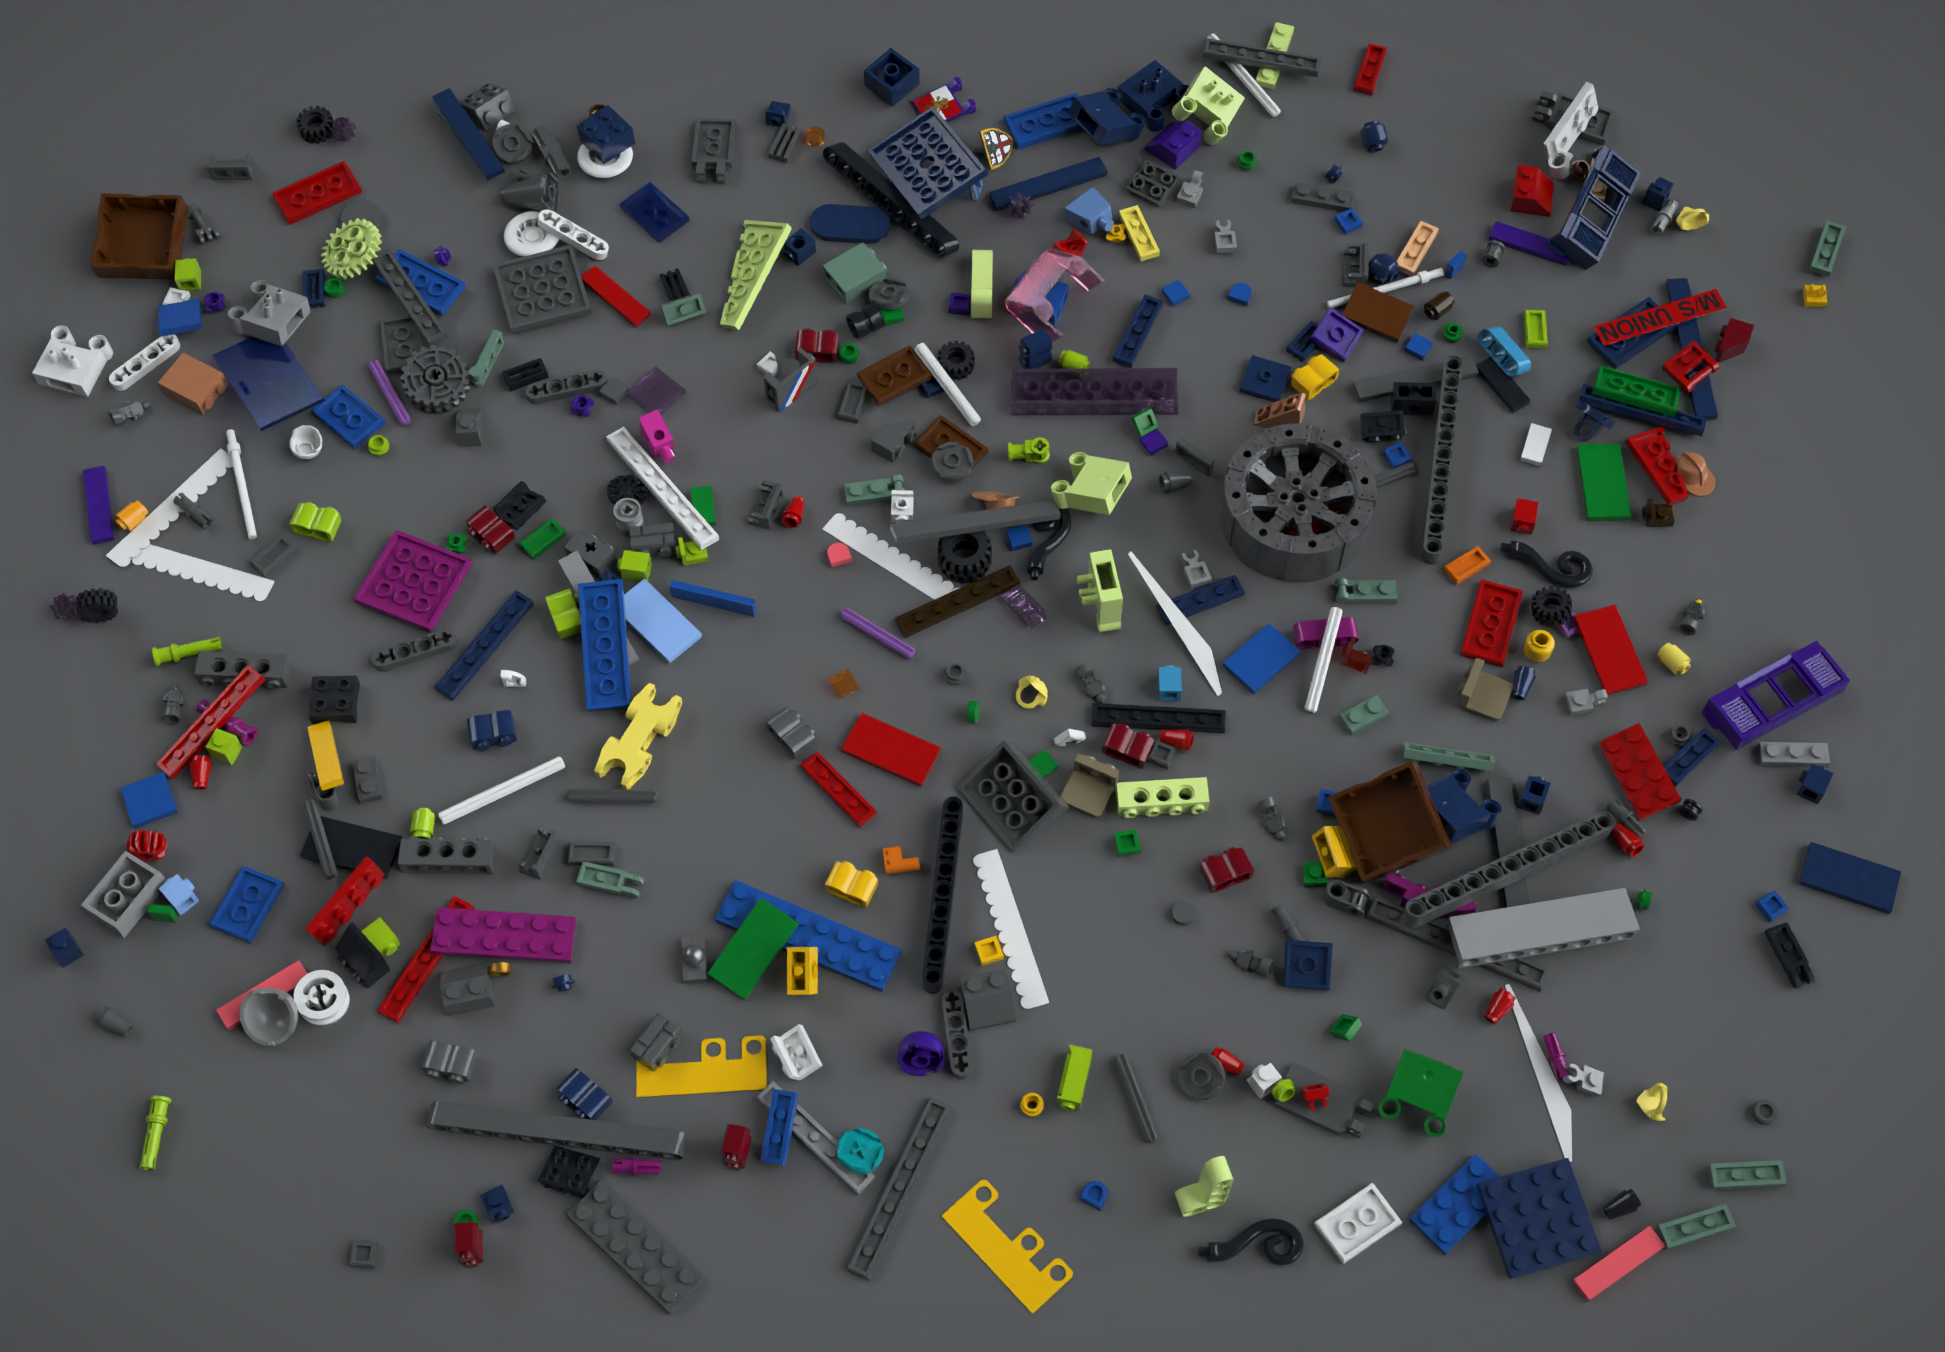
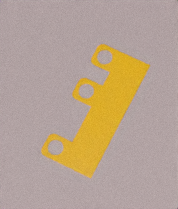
[636,1036,767,1097]
[942,1180,1073,1314]

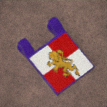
[912,77,976,122]

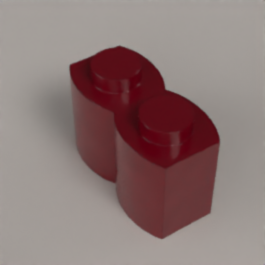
[795,328,839,363]
[465,505,515,554]
[1102,723,1154,769]
[1200,847,1254,893]
[720,1124,752,1171]
[453,1221,483,1268]

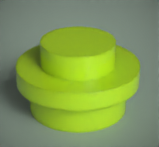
[368,435,390,456]
[1272,1079,1295,1102]

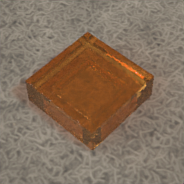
[829,669,859,699]

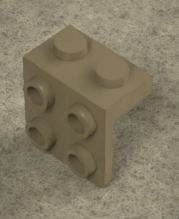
[1457,658,1513,721]
[1060,753,1119,818]

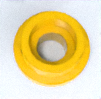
[1020,1093,1044,1117]

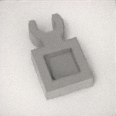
[1214,220,1237,253]
[1182,550,1212,589]
[1563,1064,1604,1097]

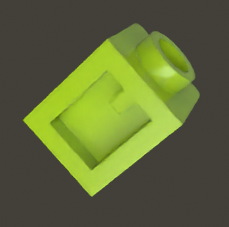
[675,537,709,566]

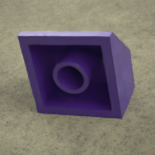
[1145,121,1202,170]

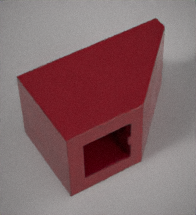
[1714,318,1754,362]

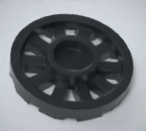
[607,475,647,505]

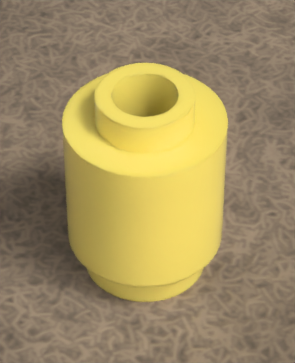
[1657,643,1691,675]

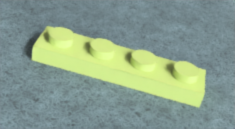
[1256,22,1294,90]

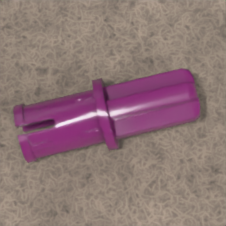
[1543,1032,1571,1081]
[612,1157,661,1176]

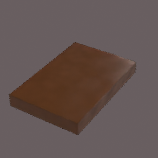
[1342,282,1414,343]
[857,345,932,406]
[913,415,989,480]

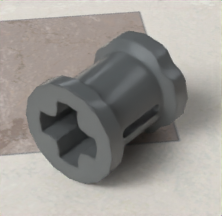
[1481,240,1505,268]

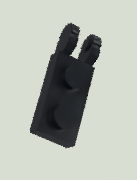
[1764,922,1815,989]

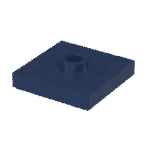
[1239,355,1292,402]
[1283,940,1333,990]

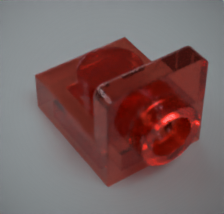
[1340,638,1373,674]

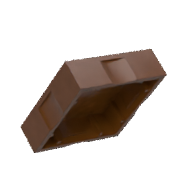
[90,193,188,280]
[1328,761,1452,883]

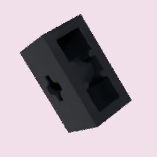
[1390,382,1437,415]

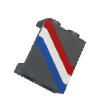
[763,348,817,412]

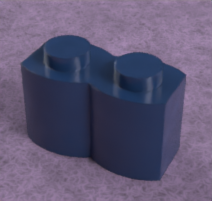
[1019,328,1052,372]
[467,710,517,751]
[556,1068,613,1120]

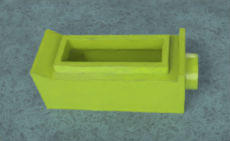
[1056,1045,1093,1111]

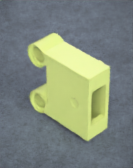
[1172,67,1245,145]
[1051,452,1132,515]
[1076,549,1123,632]

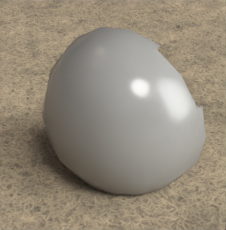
[239,988,298,1046]

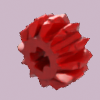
[126,830,167,862]

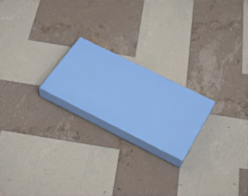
[624,579,702,664]

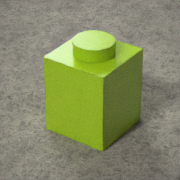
[175,258,201,291]
[617,550,652,582]
[206,728,243,766]
[361,917,401,957]

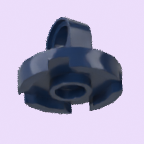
[1574,400,1615,441]

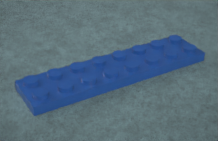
[715,880,902,992]

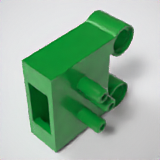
[1379,1048,1464,1137]

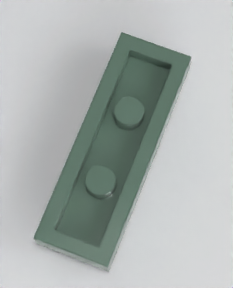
[1809,220,1846,277]
[1708,1160,1787,1190]
[1656,1204,1736,1250]

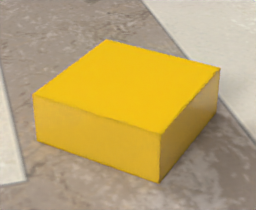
[974,936,1004,966]

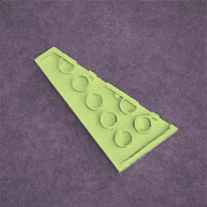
[720,220,792,330]

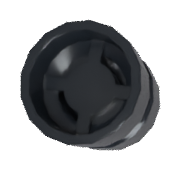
[846,303,884,339]

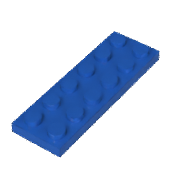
[578,579,632,712]

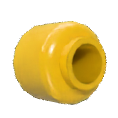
[1524,630,1555,662]

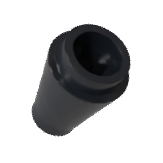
[1603,1189,1641,1220]

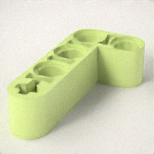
[971,250,993,319]
[1174,1156,1234,1217]

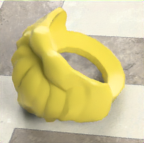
[1676,207,1709,231]
[1016,675,1048,709]
[1636,1083,1668,1121]

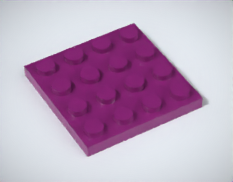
[354,530,473,633]

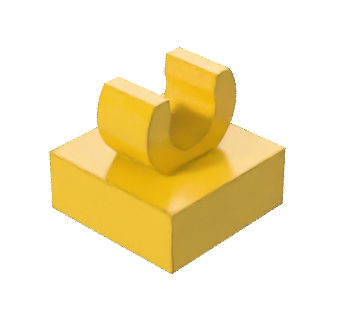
[1803,284,1828,307]

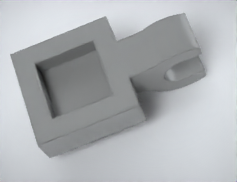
[1176,170,1203,208]
[1565,689,1608,716]

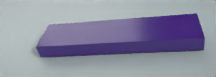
[1489,221,1569,266]
[83,466,114,545]

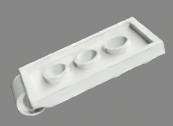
[1543,82,1598,180]

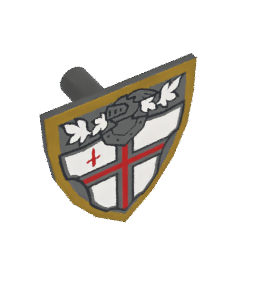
[974,128,1014,170]

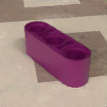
[1293,617,1359,649]

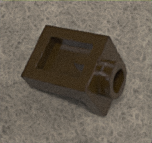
[1642,499,1675,527]

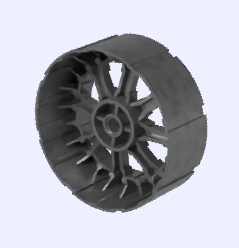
[1220,423,1377,582]

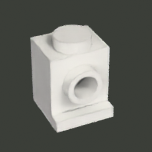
[891,490,914,523]
[1246,1063,1282,1099]

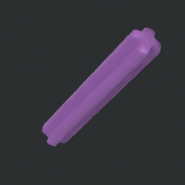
[368,360,411,426]
[840,608,915,660]

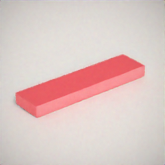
[216,960,308,1031]
[1572,1226,1666,1301]

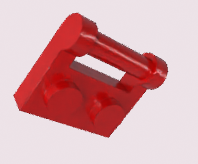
[1662,341,1720,394]

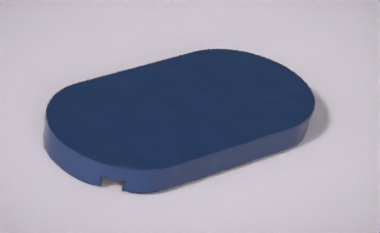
[810,204,890,243]

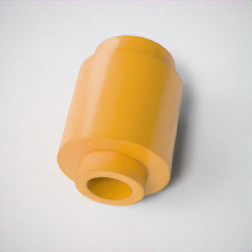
[115,500,148,531]

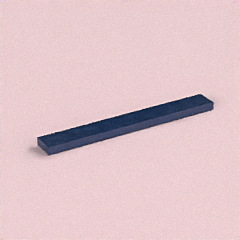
[1666,278,1718,420]

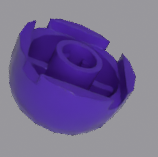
[897,1031,945,1076]

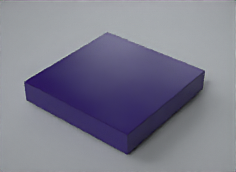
[1309,307,1364,362]

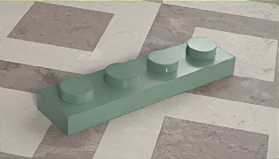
[1403,742,1495,772]

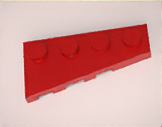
[1625,427,1689,506]

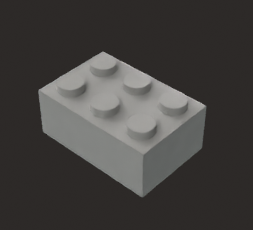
[81,851,166,938]

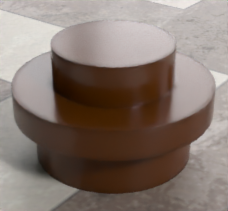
[1570,160,1590,180]

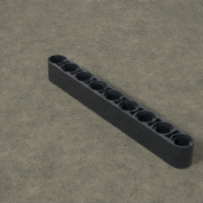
[823,142,959,258]
[922,796,963,994]

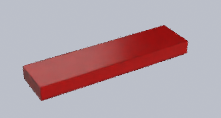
[581,265,651,327]
[800,752,877,828]

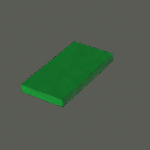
[1592,366,1681,417]
[1576,443,1631,521]
[707,897,799,1000]

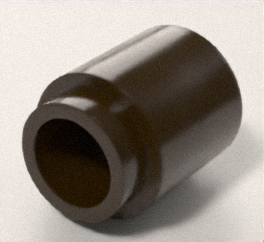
[1424,291,1455,320]

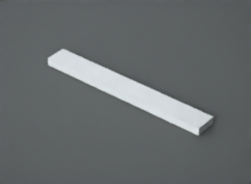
[606,427,719,550]

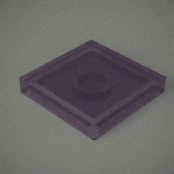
[626,366,686,416]

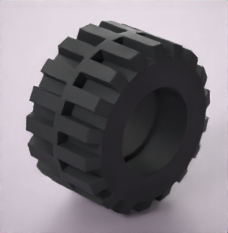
[938,531,992,583]

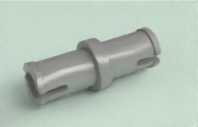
[1650,199,1678,236]

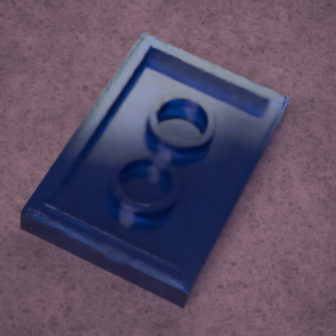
[620,182,690,243]

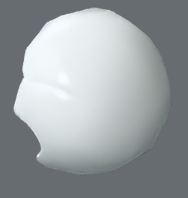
[289,425,322,459]

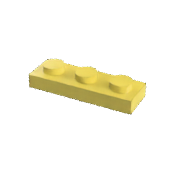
[1119,205,1160,262]

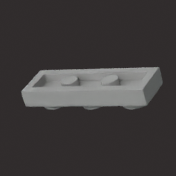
[1758,742,1830,767]

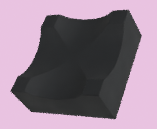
[308,675,360,724]

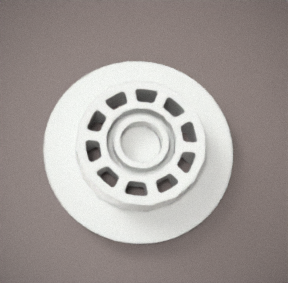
[577,144,633,178]
[504,211,560,257]

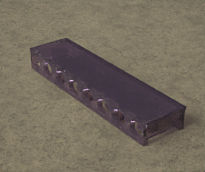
[1011,368,1178,415]

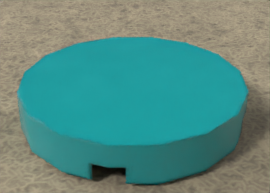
[836,1128,884,1175]

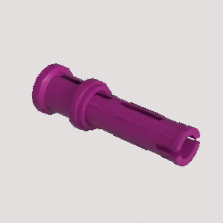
[196,699,258,745]

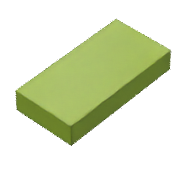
[1524,310,1548,349]

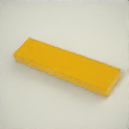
[307,720,344,791]

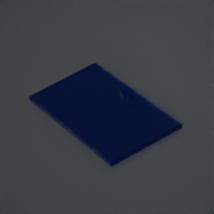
[212,337,325,431]

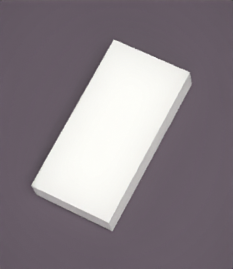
[1520,423,1552,467]

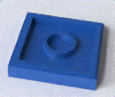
[158,298,202,336]
[120,772,178,829]

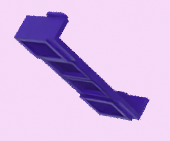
[1701,640,1850,750]

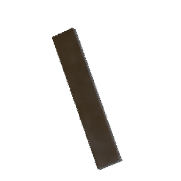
[895,565,1020,638]

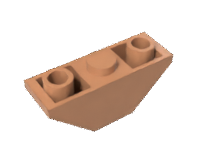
[1253,392,1306,429]

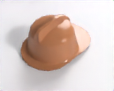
[1675,452,1716,496]
[972,491,1020,510]

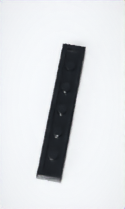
[1091,703,1226,733]

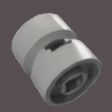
[613,498,645,537]

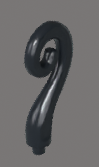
[1027,508,1071,581]
[1500,540,1593,588]
[1198,1219,1304,1265]

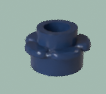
[1325,164,1343,183]
[552,974,575,992]

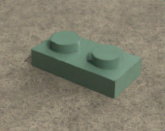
[660,292,706,326]
[1339,695,1389,735]

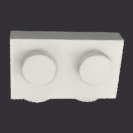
[770,1024,823,1081]

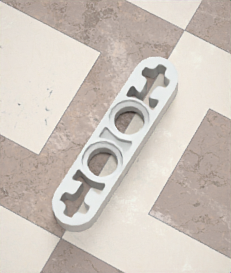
[538,210,609,260]
[109,334,180,391]

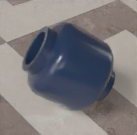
[1360,121,1388,152]
[1368,253,1399,284]

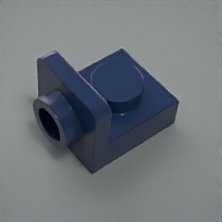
[765,101,791,127]
[480,1185,515,1223]

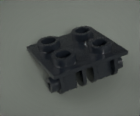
[537,1146,600,1198]

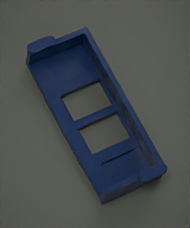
[1547,145,1641,270]

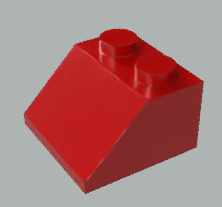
[1510,165,1554,217]

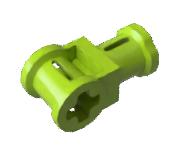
[1008,437,1050,464]

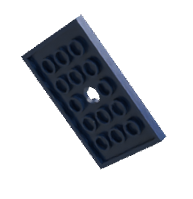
[867,106,989,219]

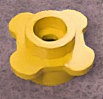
[1106,224,1126,243]

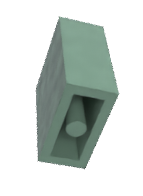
[823,242,888,304]

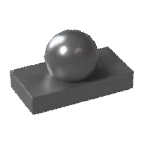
[682,935,707,984]

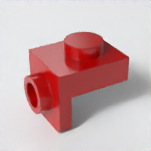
[1052,230,1088,262]

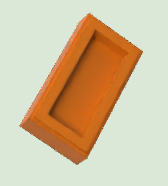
[1443,546,1491,585]

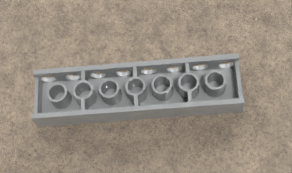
[1446,888,1640,969]

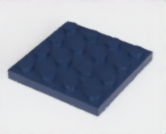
[1476,1158,1602,1280]

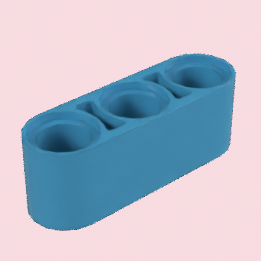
[1478,326,1531,377]

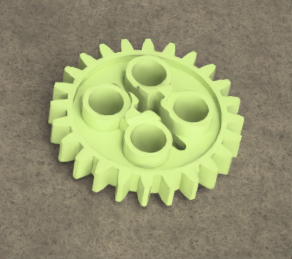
[321,218,382,280]

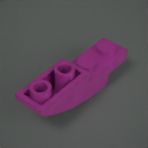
[1383,872,1478,919]

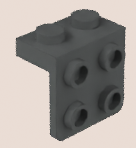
[460,83,517,130]

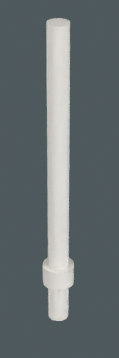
[1327,268,1444,309]
[226,429,257,540]

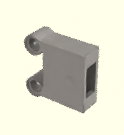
[228,280,311,346]

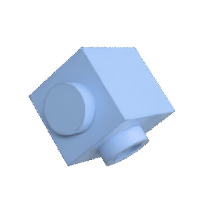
[158,874,199,916]

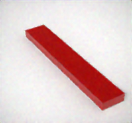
[156,664,266,779]
[377,896,475,1024]

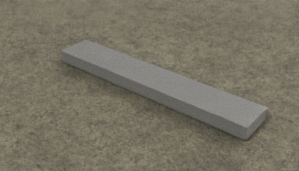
[558,551,640,665]
[756,1081,875,1196]

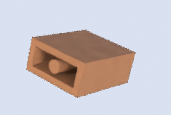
[158,353,228,415]

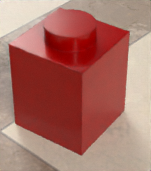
[1510,498,1539,534]

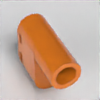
[883,845,920,875]

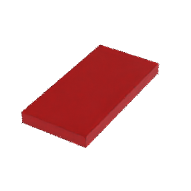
[271,161,362,225]
[1460,579,1523,668]
[1573,604,1648,696]
[841,713,941,787]

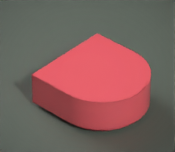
[827,543,852,568]

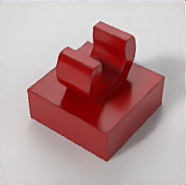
[1301,1083,1330,1111]

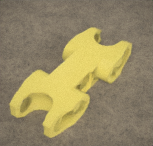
[594,683,683,789]

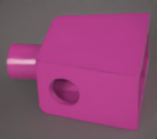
[639,409,675,463]

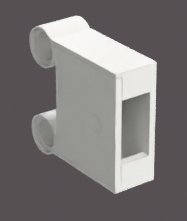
[32,325,113,397]

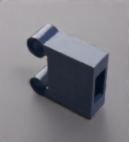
[1118,60,1189,132]
[1068,88,1146,146]
[1427,769,1502,844]

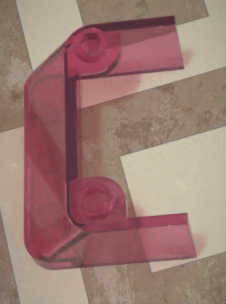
[1005,249,1105,342]

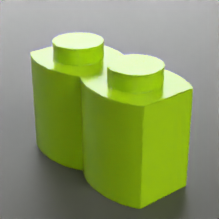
[289,502,342,542]
[545,588,581,639]

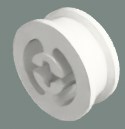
[294,970,350,1026]

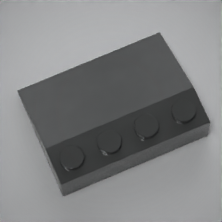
[957,740,1070,852]

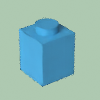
[1158,665,1182,701]

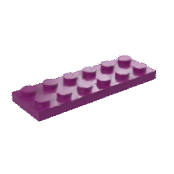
[431,908,576,963]

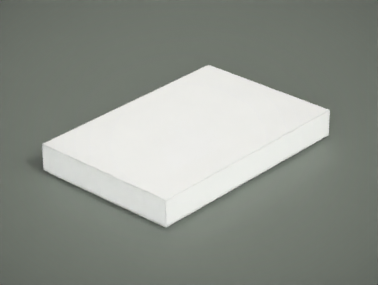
[1314,1183,1402,1264]

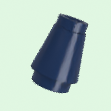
[1512,666,1536,700]

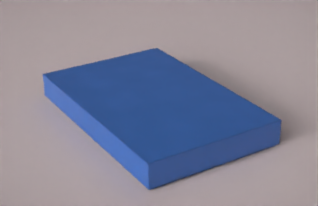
[311,385,386,449]
[1223,623,1301,695]
[209,866,285,944]

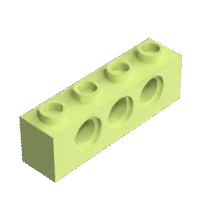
[1116,777,1209,818]

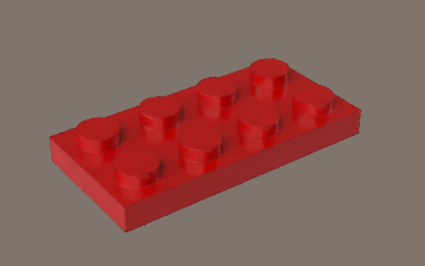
[1598,723,1682,821]
[305,856,385,946]

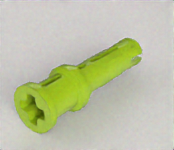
[152,637,223,667]
[139,1095,172,1171]

